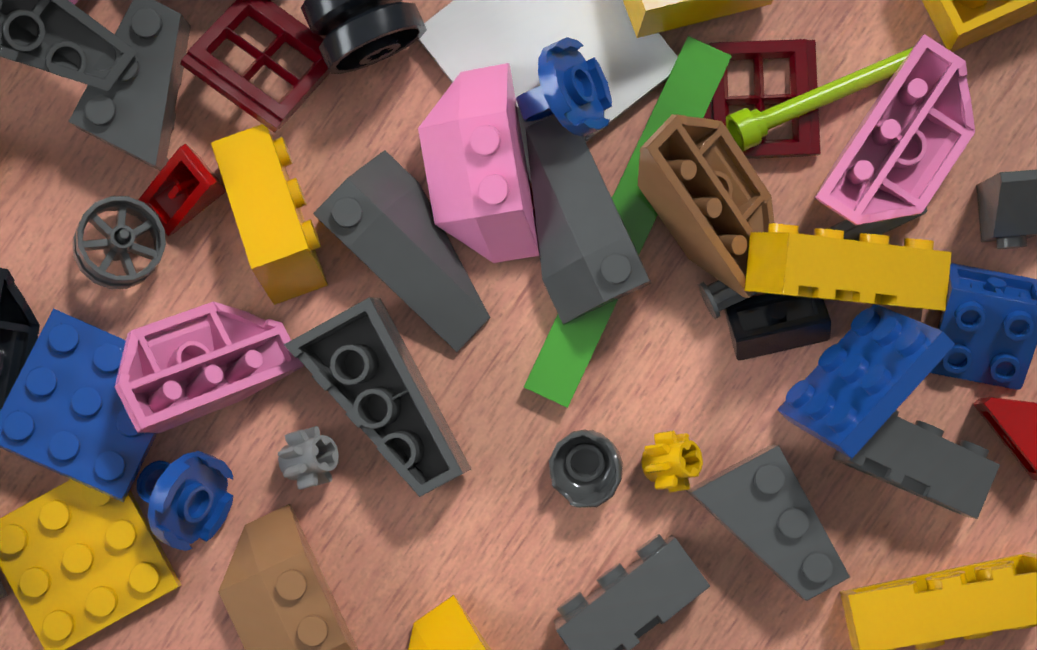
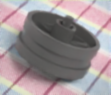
[72,196,166,289]

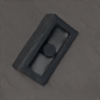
[724,293,831,360]

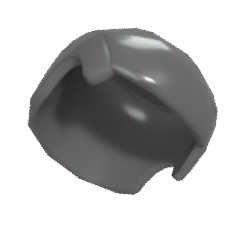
[549,429,623,508]

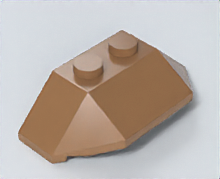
[637,115,774,298]
[218,504,358,650]

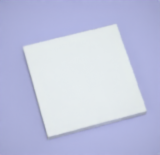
[418,0,678,184]

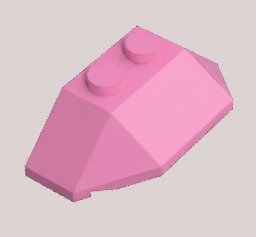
[815,34,975,226]
[418,63,540,263]
[115,302,304,433]

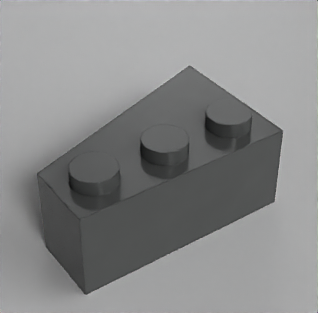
[68,0,191,171]
[833,410,1000,519]
[686,445,850,601]
[554,534,710,650]

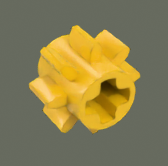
[641,430,703,492]

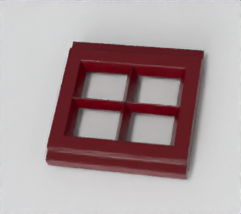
[180,0,330,133]
[703,39,821,159]

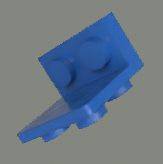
[930,263,1037,390]

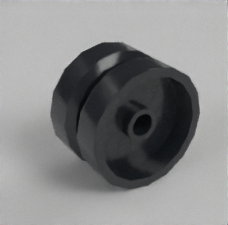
[301,0,427,74]

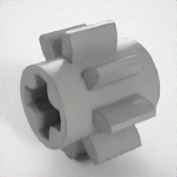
[278,426,339,490]

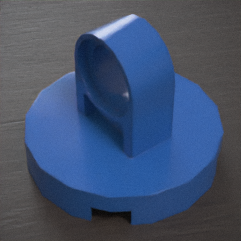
[516,37,612,137]
[136,451,234,551]

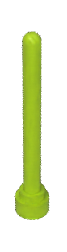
[726,47,913,152]

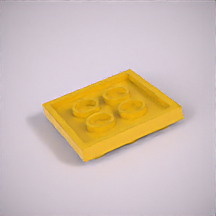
[0,479,182,650]

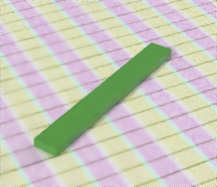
[524,36,732,408]

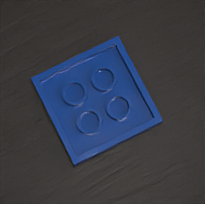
[777,304,955,459]
[0,308,157,502]

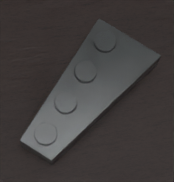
[284,297,471,497]

